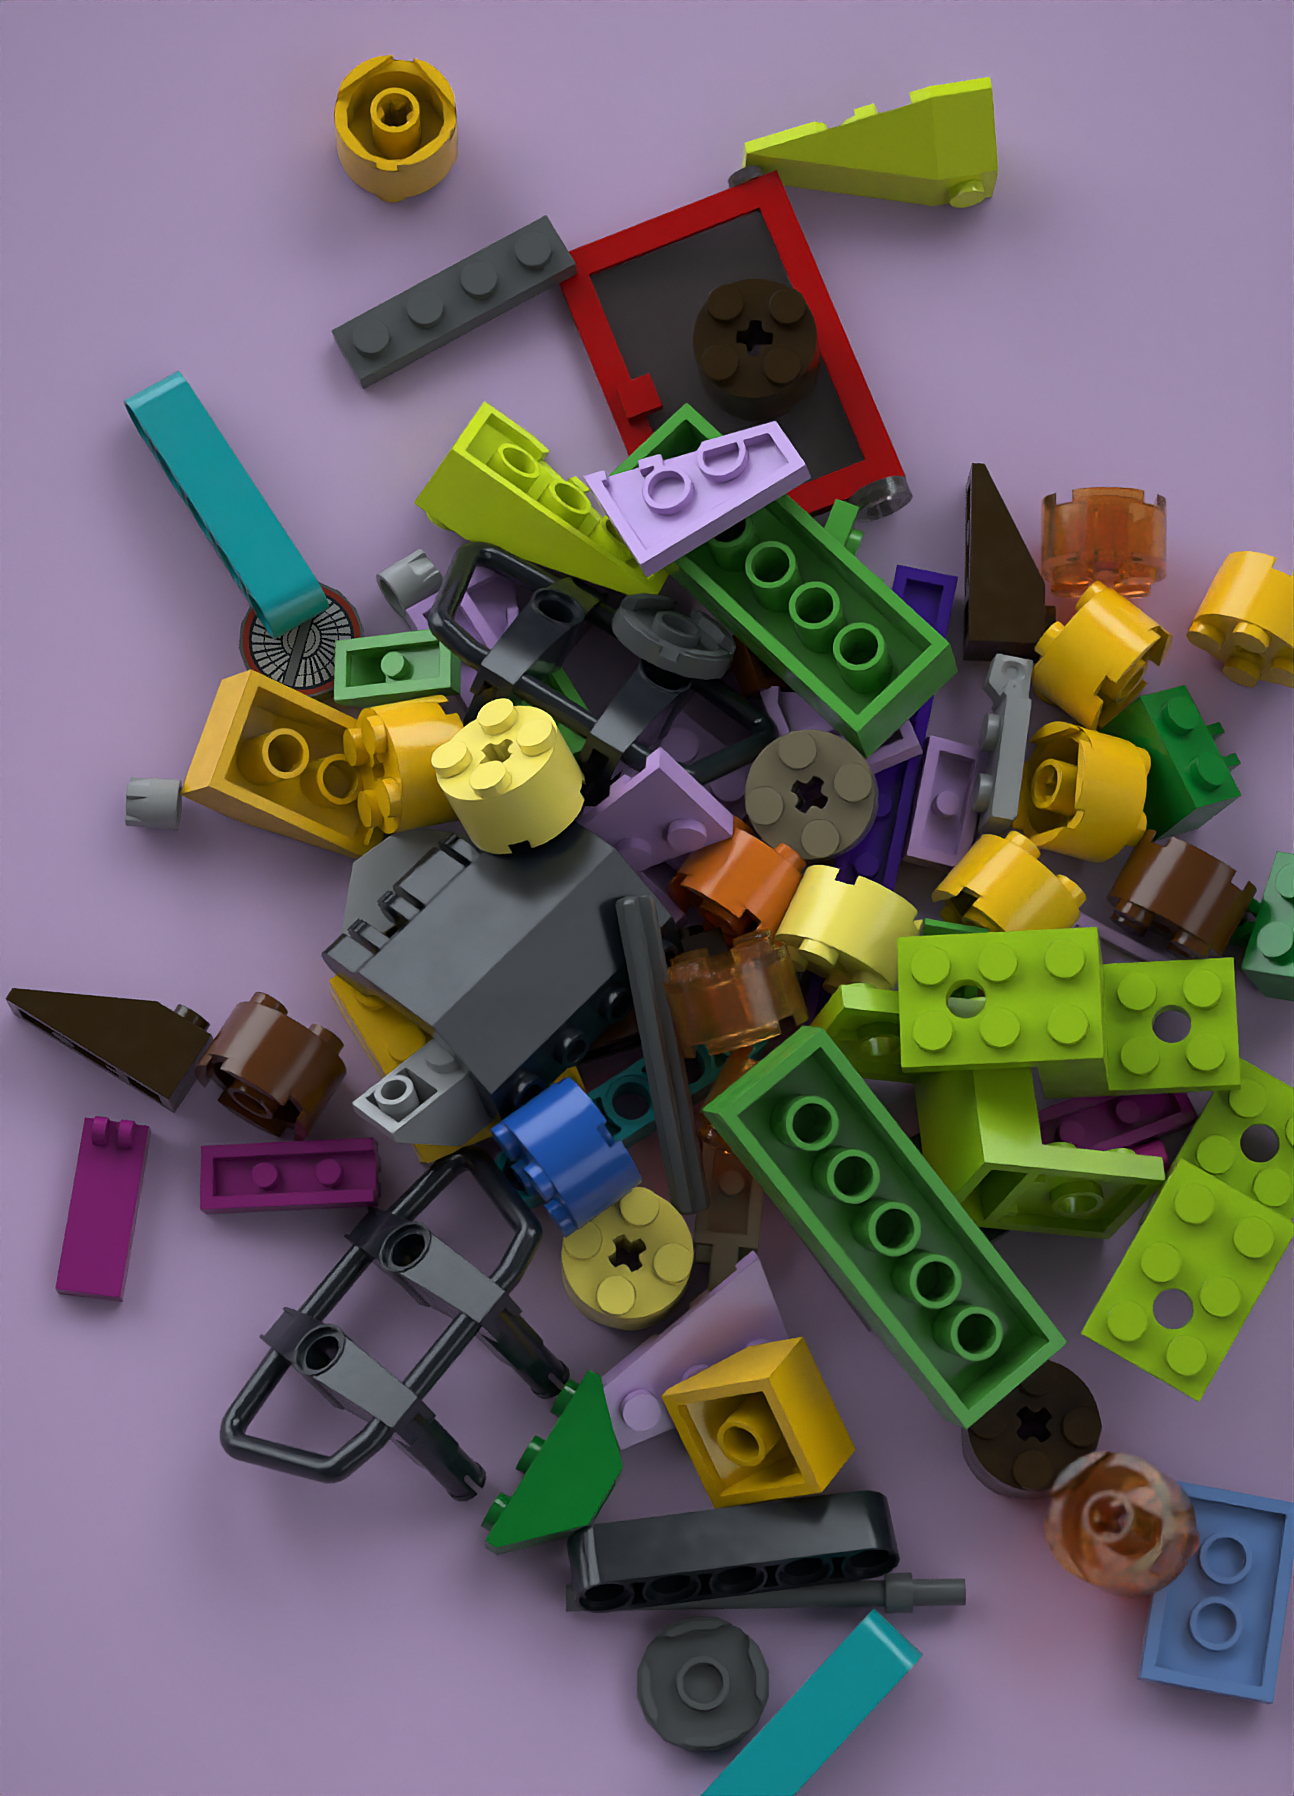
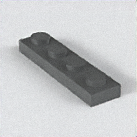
[331,215,577,389]

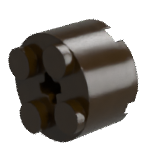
[692,278,821,421]
[961,1359,1102,1500]

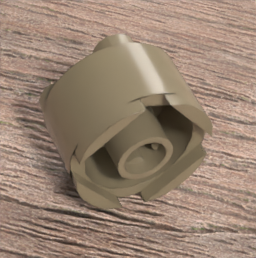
[745,730,879,861]

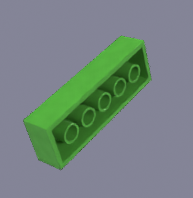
[609,402,958,759]
[701,1026,1068,1429]

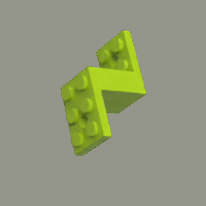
[897,927,1241,1099]
[809,983,1166,1239]
[1080,1057,1294,1402]

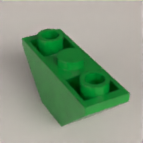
[481,1369,623,1555]

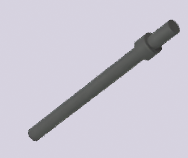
[566,1573,966,1613]

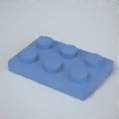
[1137,1480,1294,1705]

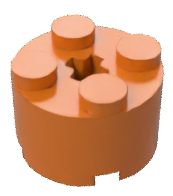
[666,815,807,962]

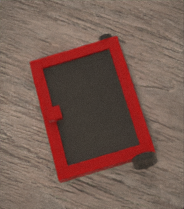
[559,165,913,522]

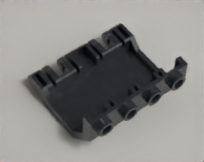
[321,820,685,1123]

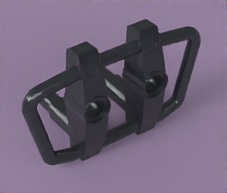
[428,542,779,807]
[219,1145,570,1502]

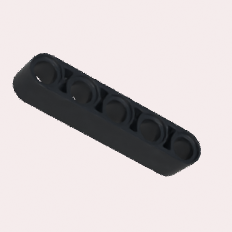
[566,1490,900,1613]

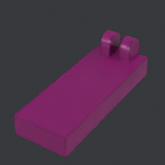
[1038,1092,1198,1151]
[55,1116,151,1302]
[200,1137,381,1214]

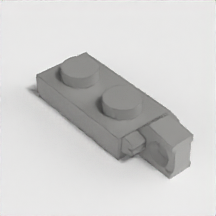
[971,654,1033,836]

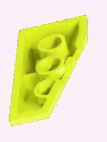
[742,77,998,208]
[414,401,669,595]

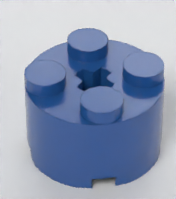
[490,1077,643,1238]

